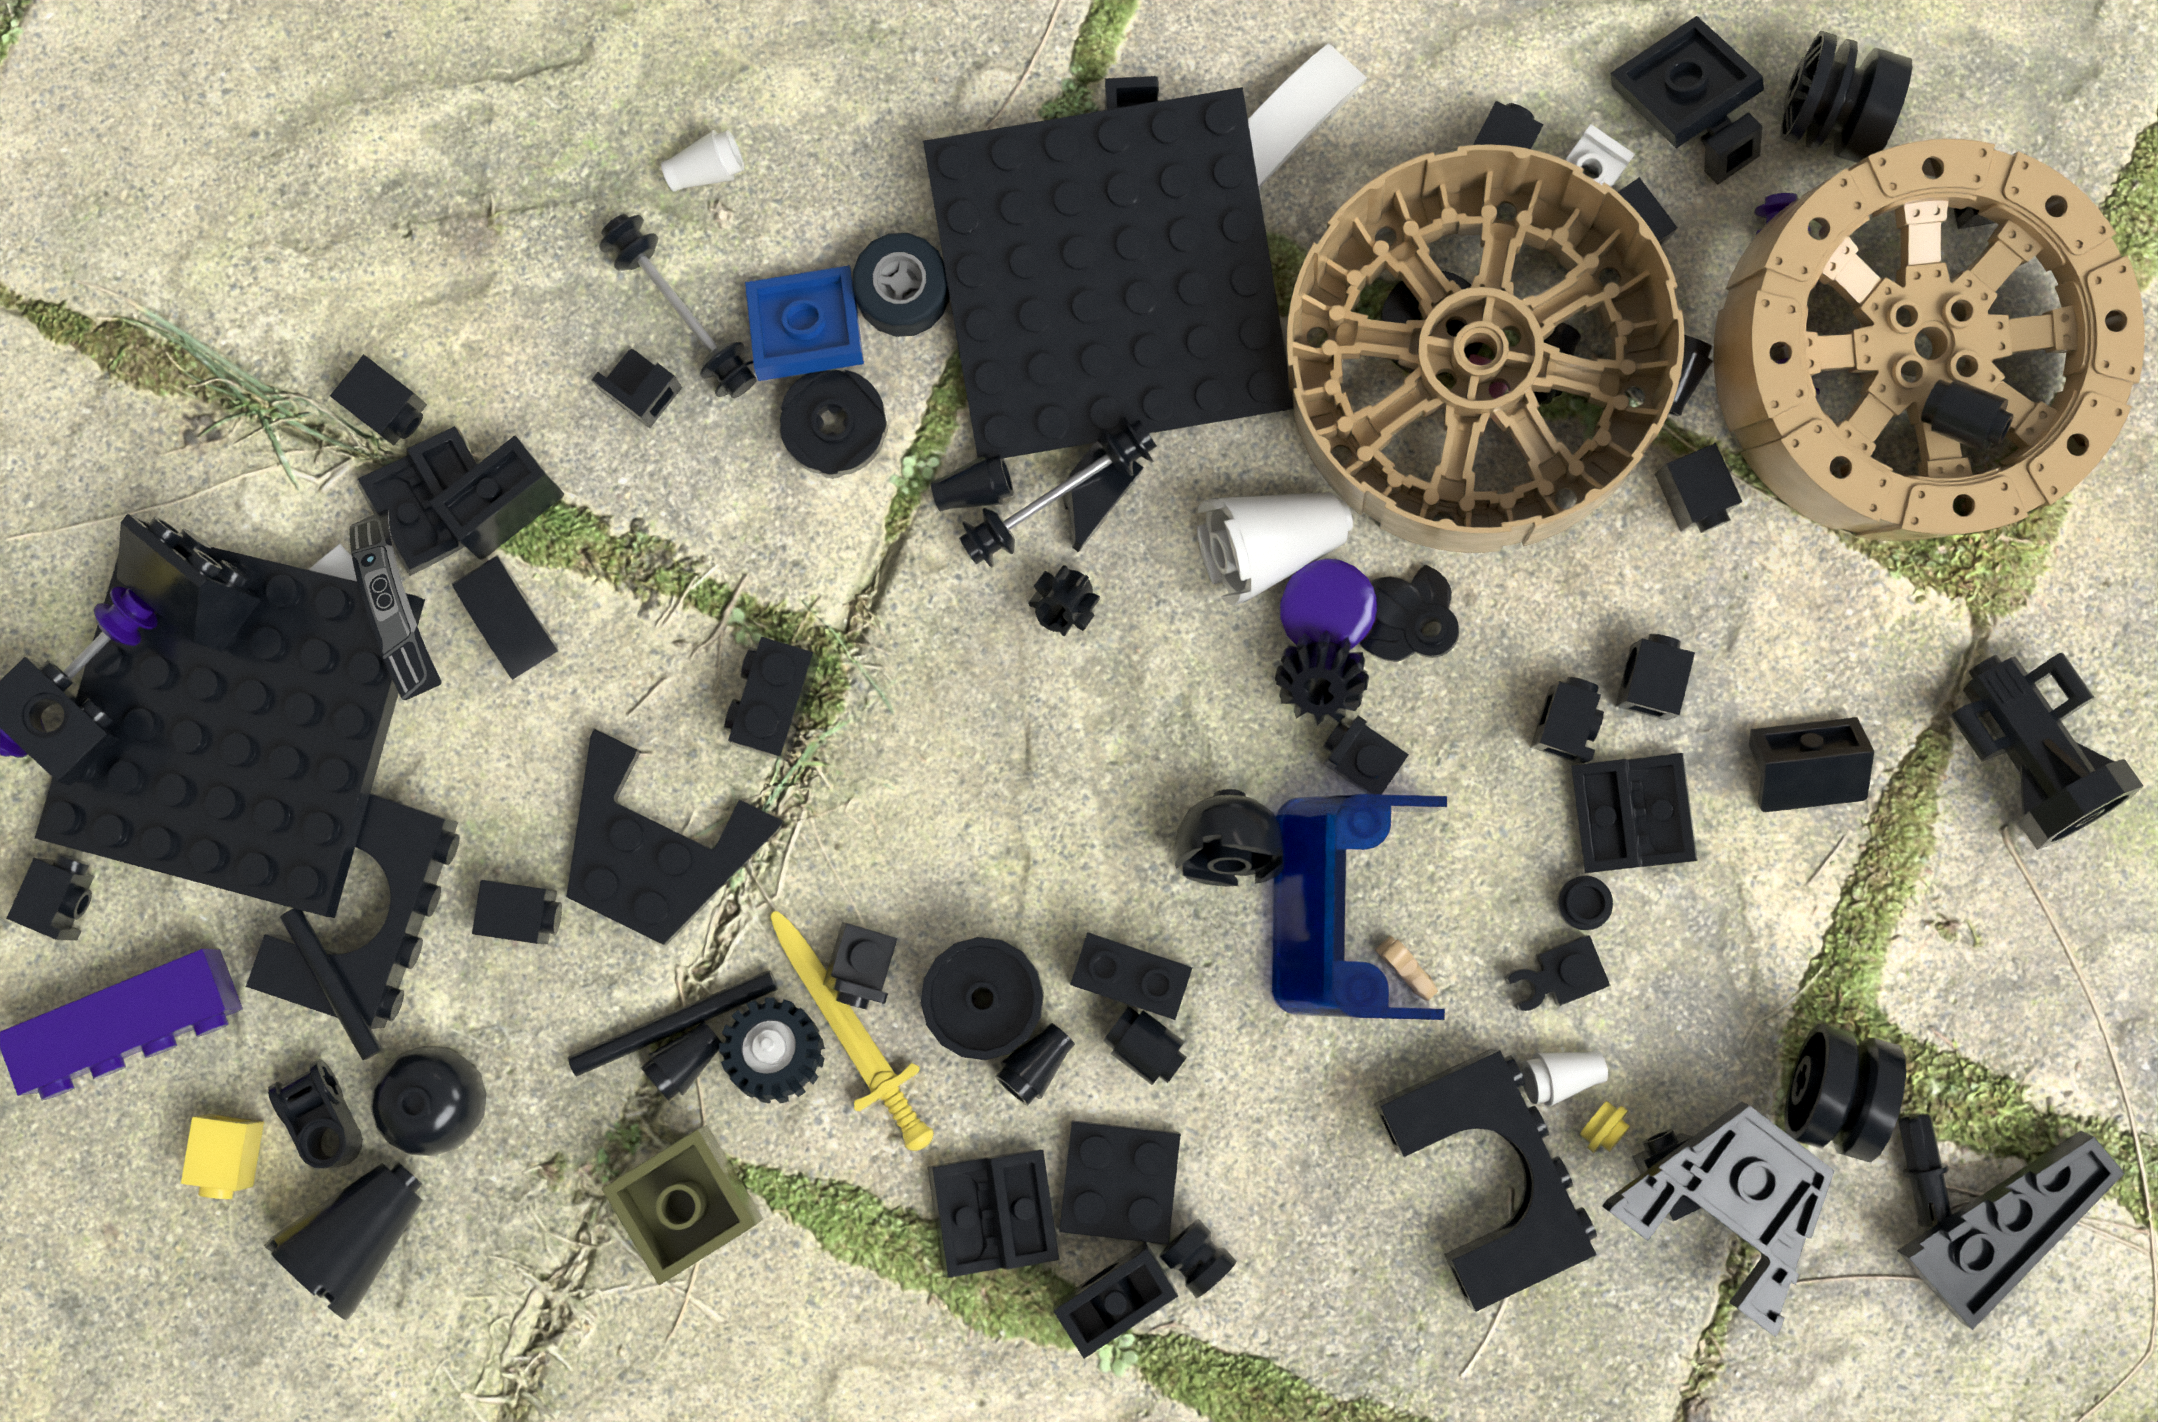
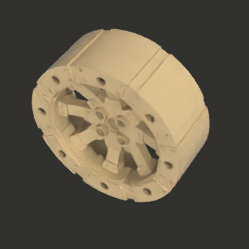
[1713,139,2145,542]
[1287,145,1684,553]

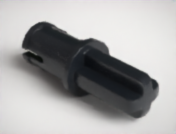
[1898,1113,1952,1227]

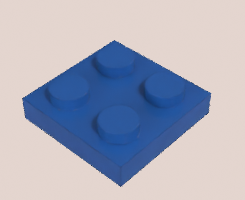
[745,265,864,381]

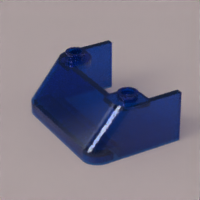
[1270,794,1447,1020]

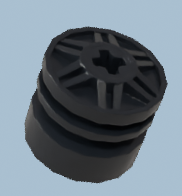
[1780,31,1913,163]

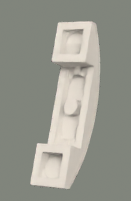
[1248,43,1367,192]

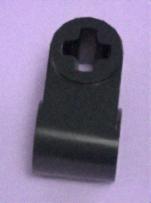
[268,1059,363,1169]

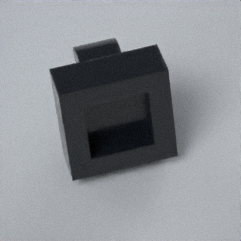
[1701,112,1762,185]

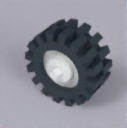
[719,997,825,1104]

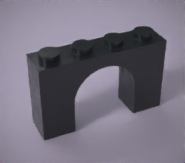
[245,793,460,1029]
[1374,1049,1597,1312]

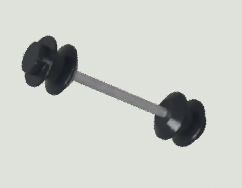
[599,214,757,398]
[959,416,1157,568]

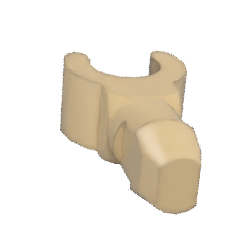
[1375,935,1438,1001]

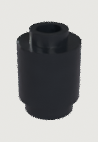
[1921,379,2014,452]
[1103,1006,1187,1085]

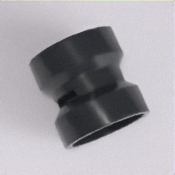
[1159,1219,1237,1298]

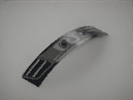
[349,509,442,700]

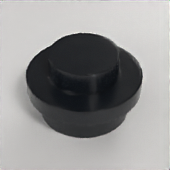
[1557,876,1613,930]

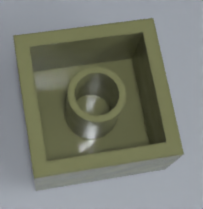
[602,1125,763,1286]

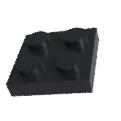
[1610,16,1764,149]
[1059,1120,1181,1245]

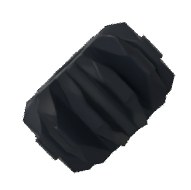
[1275,630,1369,726]

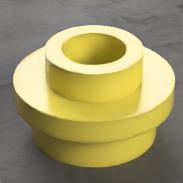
[1580,1101,1630,1153]

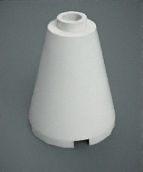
[1197,492,1353,606]

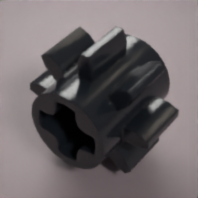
[1028,565,1100,636]

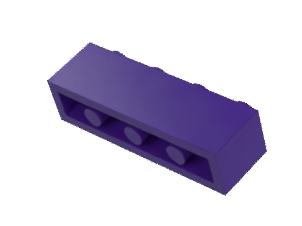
[0,949,243,1101]

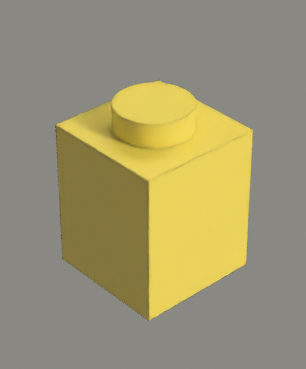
[181,1114,264,1199]

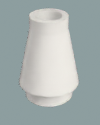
[661,130,744,192]
[1521,1050,1608,1107]

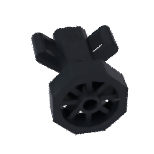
[1950,652,2143,850]

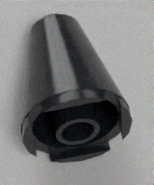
[264,1162,423,1320]

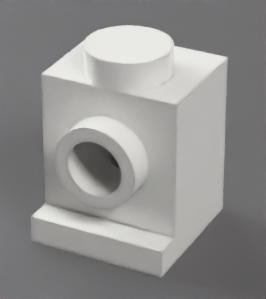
[1566,124,1635,188]

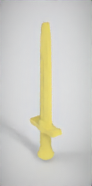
[771,911,934,1151]

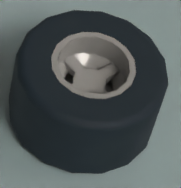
[852,233,950,337]

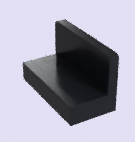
[429,435,564,560]
[1749,717,1875,812]

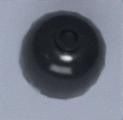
[1175,789,1284,887]
[370,1046,487,1156]

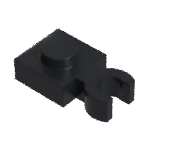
[1504,935,1611,1011]

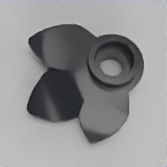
[1359,565,1460,662]

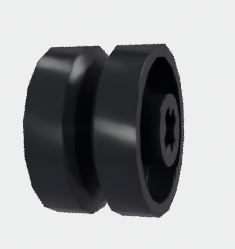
[921,937,1044,1060]
[1784,1023,1907,1163]

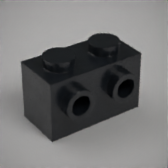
[724,636,820,762]

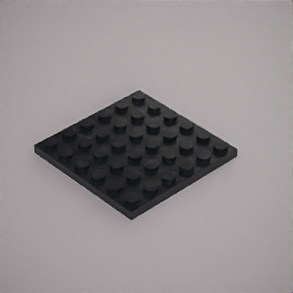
[923,87,1294,458]
[34,547,425,918]

